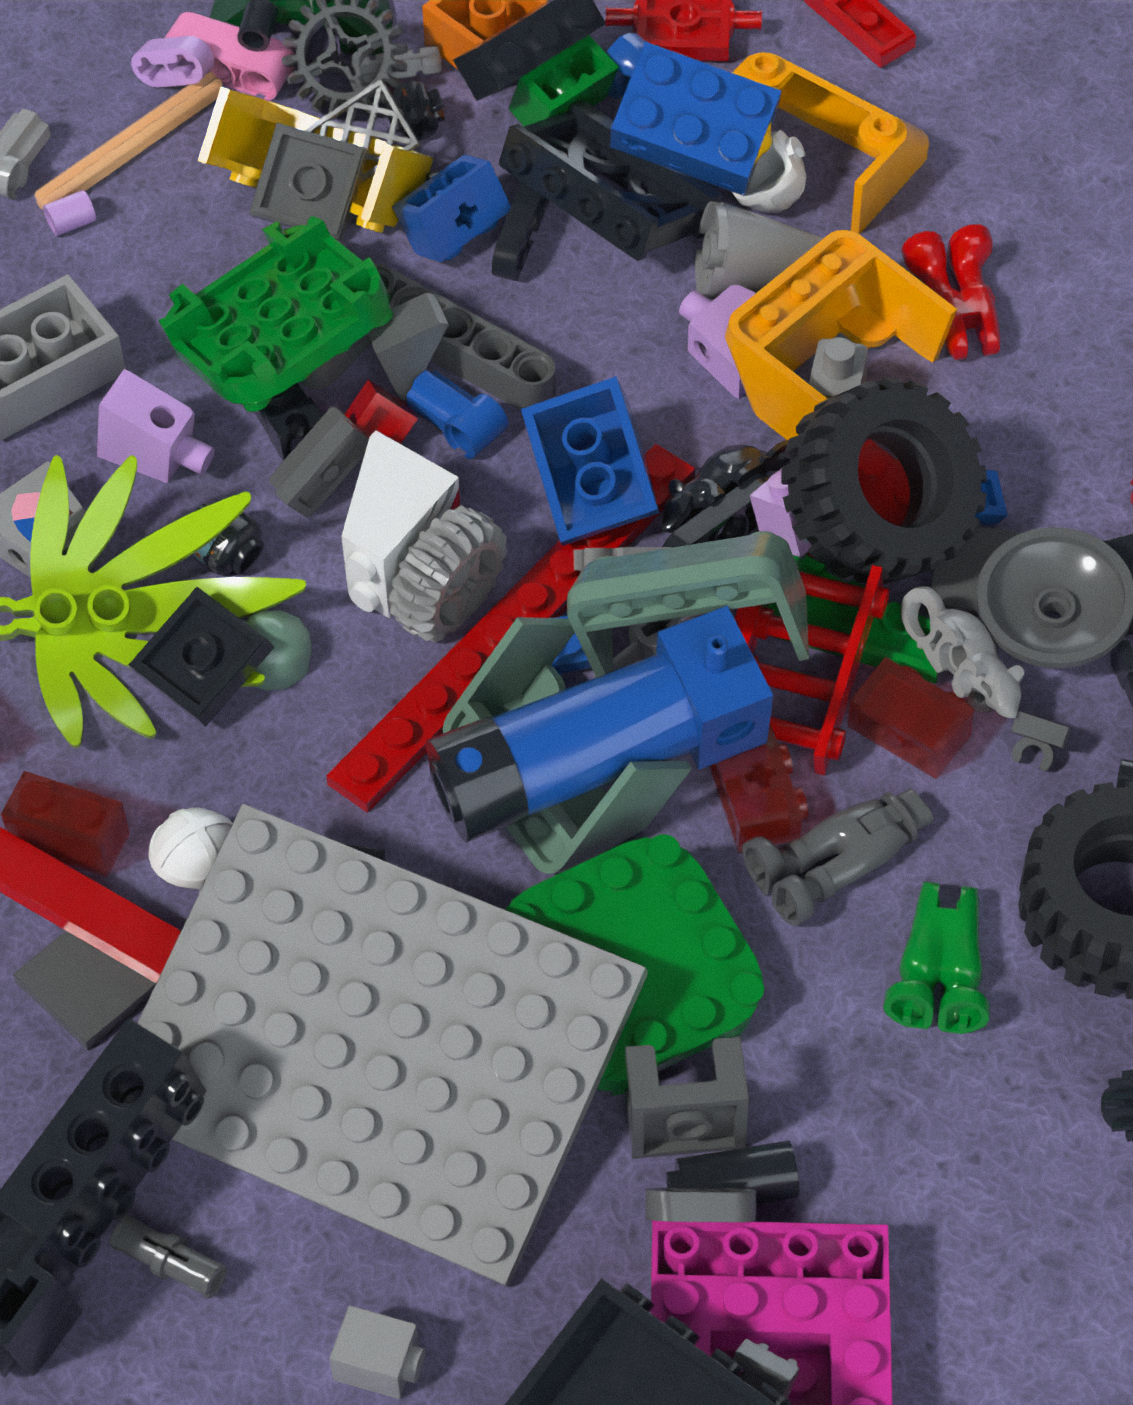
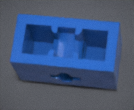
[392,154,511,262]

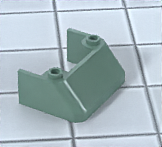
[567,531,809,678]
[443,617,692,874]

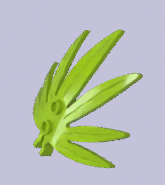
[0,455,306,748]

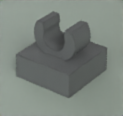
[1011,711,1072,772]
[733,1339,800,1399]

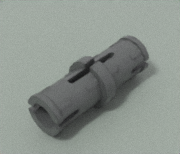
[110,1214,227,1299]

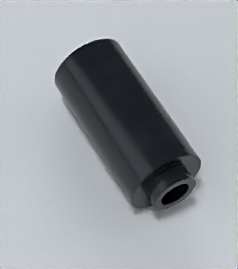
[666,1140,800,1204]

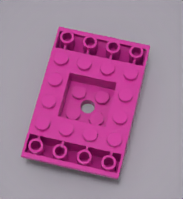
[651,1220,892,1405]

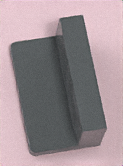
[269,407,369,518]

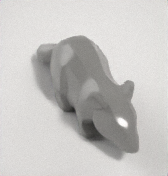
[901,586,1024,719]

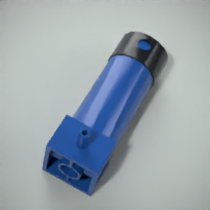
[426,605,773,843]

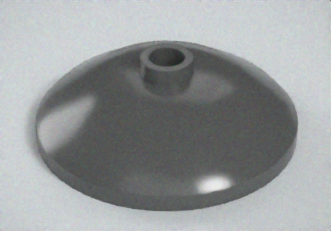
[976,527,1133,668]

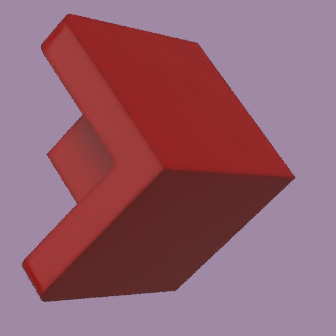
[345,379,418,444]

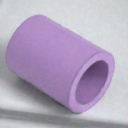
[43,190,96,237]

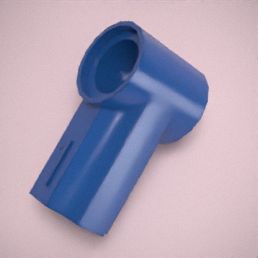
[406,370,509,459]

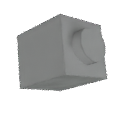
[329,1305,425,1399]

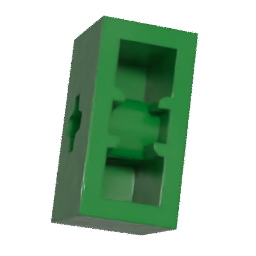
[508,35,619,126]

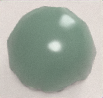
[244,610,312,690]

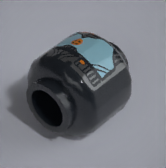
[192,500,264,576]

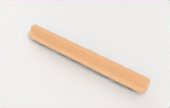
[34,72,223,210]

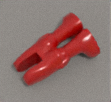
[901,224,1001,360]

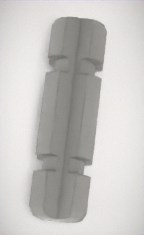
[350,46,442,84]

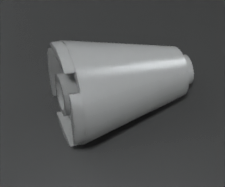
[695,202,823,299]

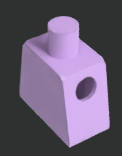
[679,285,756,399]
[97,369,215,483]

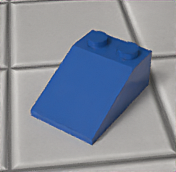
[521,376,659,546]

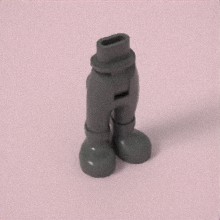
[743,788,933,926]

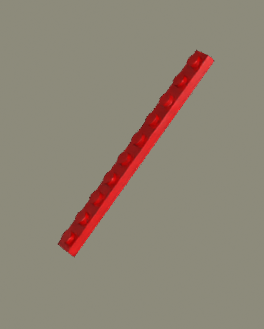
[326,443,695,813]

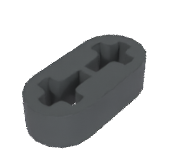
[645,1187,756,1222]

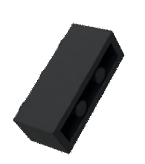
[453,0,606,101]

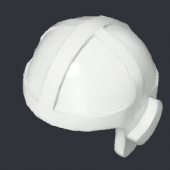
[732,130,806,213]
[148,808,233,893]

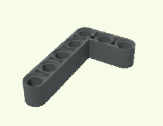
[300,264,556,410]

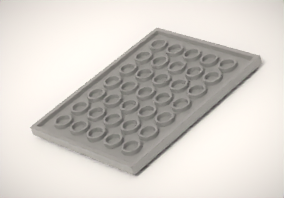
[138,803,648,1287]

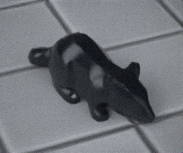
[662,440,791,533]

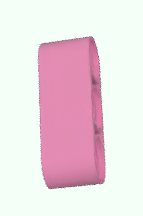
[164,12,295,100]

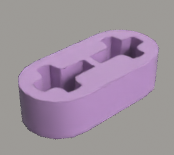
[131,36,215,87]

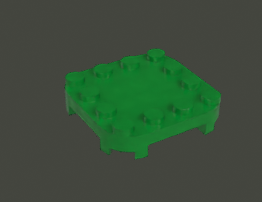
[159,216,393,412]
[505,834,764,1097]

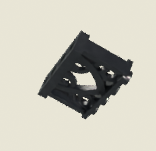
[499,99,723,261]

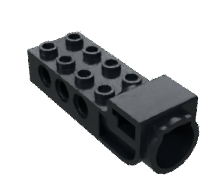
[0,1017,207,1378]

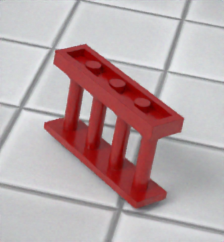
[735,565,890,776]

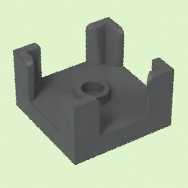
[625,1037,749,1159]

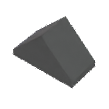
[367,293,449,401]

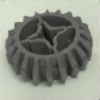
[282,0,408,119]

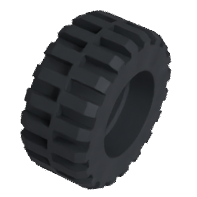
[781,378,987,584]
[1018,782,1133,999]

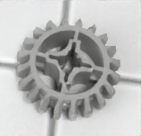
[389,505,507,643]

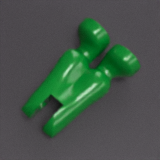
[883,881,990,1034]

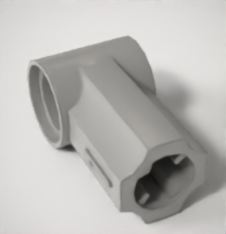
[0,108,51,200]

